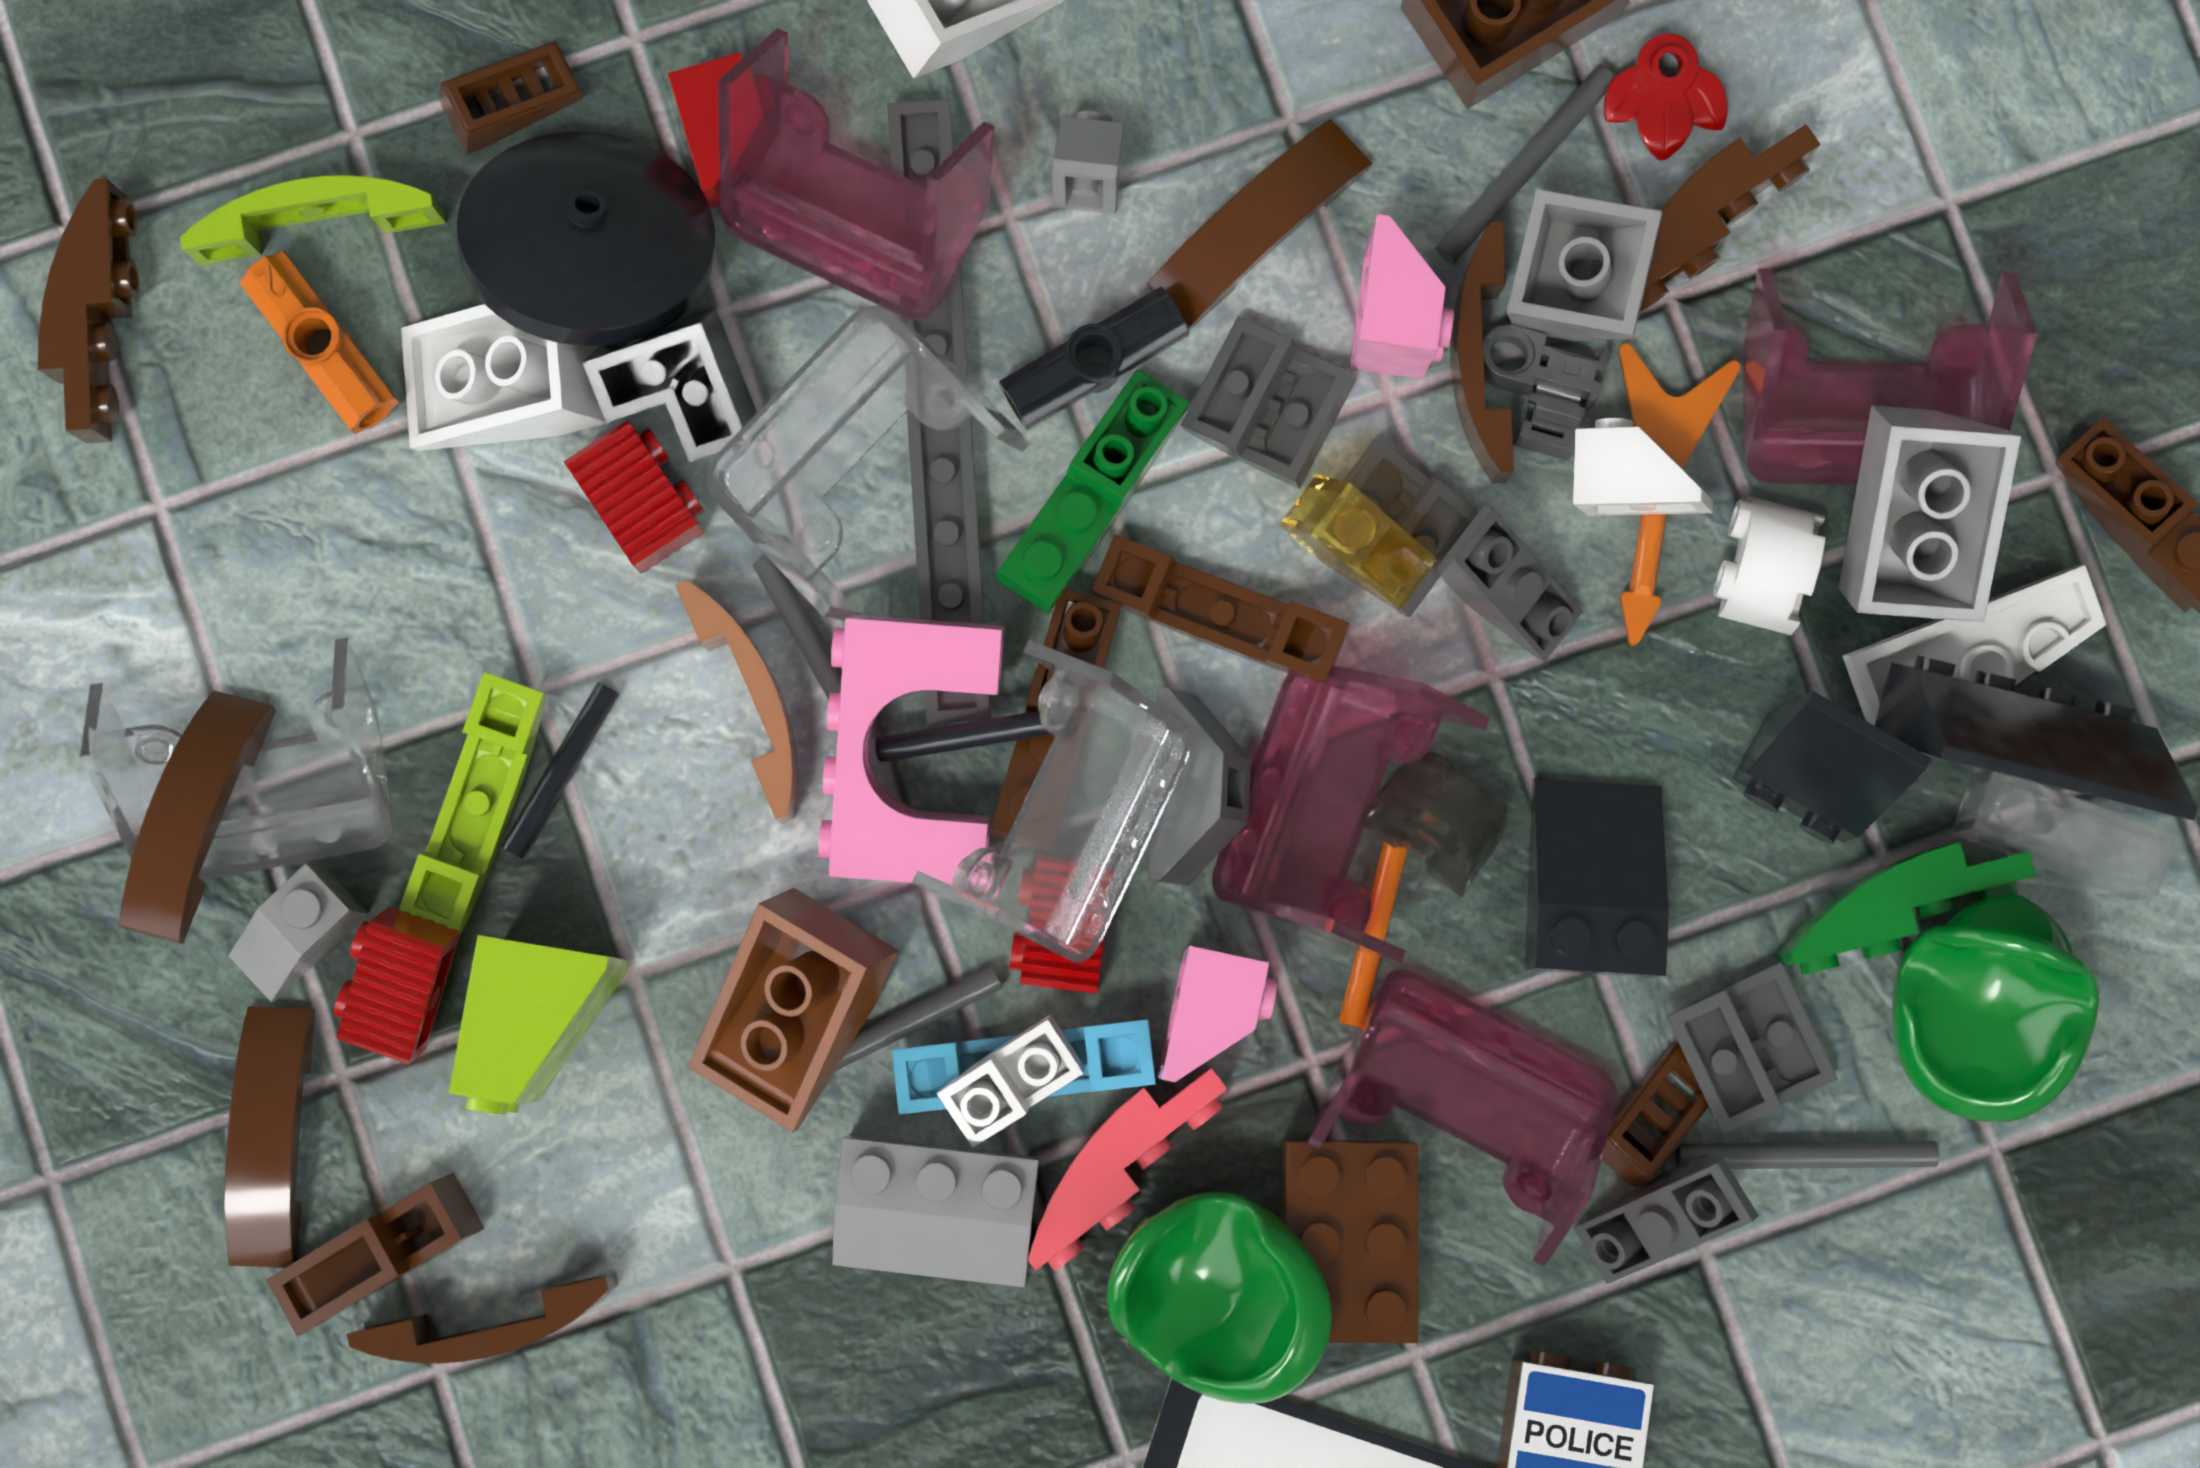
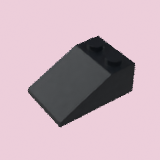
[1732,691,1932,844]
[1524,779,1669,977]

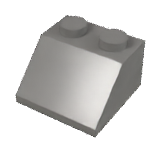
[1506,189,1663,341]

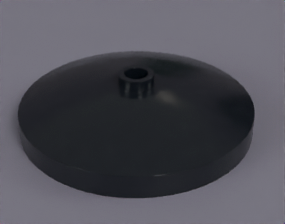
[457,131,715,346]

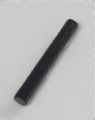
[500,682,620,859]
[875,707,1067,763]

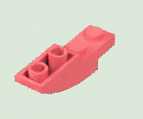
[1028,1068,1227,1271]

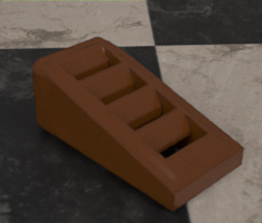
[440,41,583,154]
[1587,1043,1708,1187]

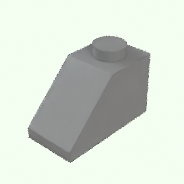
[1052,111,1124,214]
[228,863,369,1002]

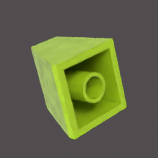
[448,935,629,1115]

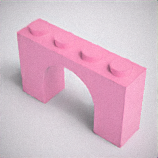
[818,614,1005,888]

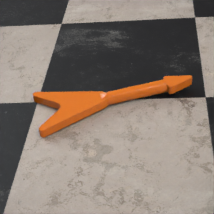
[1618,343,1741,647]

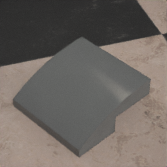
[1180,316,1357,489]
[1300,439,1478,617]
[1665,962,1838,1135]

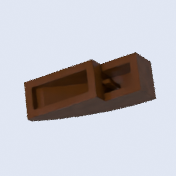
[266,1172,485,1337]

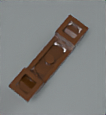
[1147,119,1373,330]
[1450,222,1514,484]
[1091,534,1351,684]
[119,690,276,945]
[225,1006,315,1268]
[347,1272,618,1364]

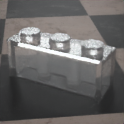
[1951,770,2179,900]

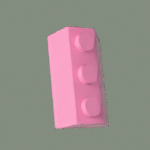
[1157,946,1278,1082]

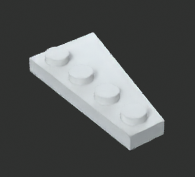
[1843,565,2106,725]

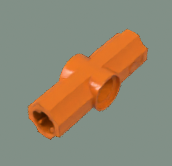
[239,250,399,434]

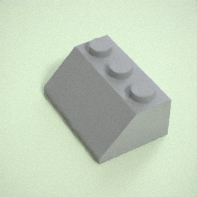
[1838,405,2021,622]
[832,1135,1040,1287]

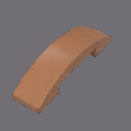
[675,580,799,824]

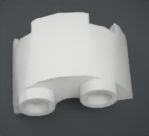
[1713,496,1826,635]

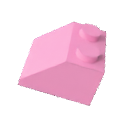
[1349,214,1454,379]

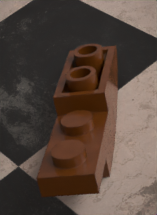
[1640,124,1821,312]
[37,178,139,443]
[2055,418,2200,614]
[990,589,1122,854]

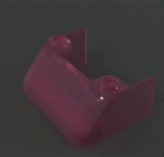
[718,28,995,320]
[1743,268,2037,485]
[1212,666,1490,963]
[1307,970,1618,1266]

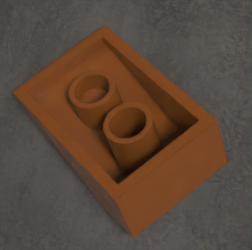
[688,888,899,1132]

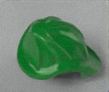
[1892,894,2099,1122]
[1107,1191,1332,1404]

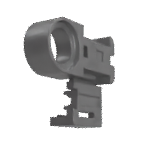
[1483,324,1609,461]

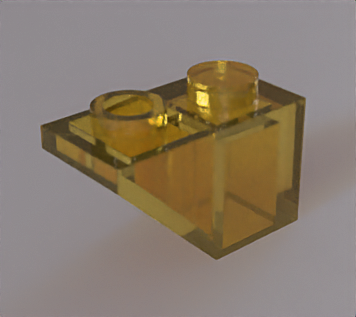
[1279,475,1437,610]

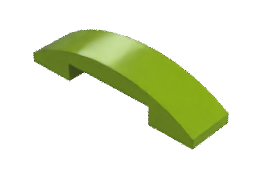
[180,175,446,266]
[399,672,547,935]

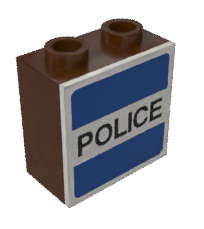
[1496,1350,1654,1468]

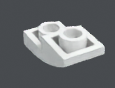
[937,1014,1086,1148]

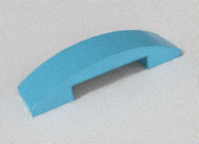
[892,1019,1156,1115]

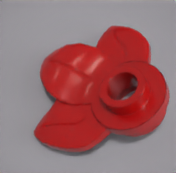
[1604,33,1728,161]

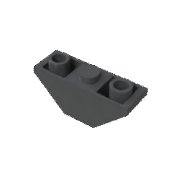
[1435,504,1583,662]
[1144,688,1251,886]
[1573,1154,1759,1284]

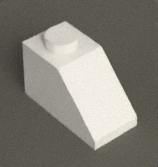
[1573,418,1714,516]

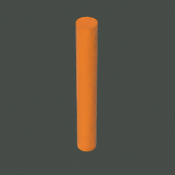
[1338,836,1409,1029]

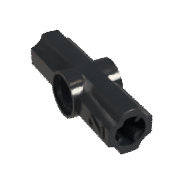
[999,286,1189,431]

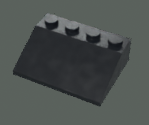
[1874,655,2198,821]

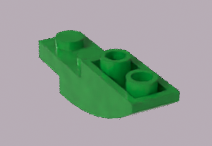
[995,369,1190,614]
[1776,842,2036,975]

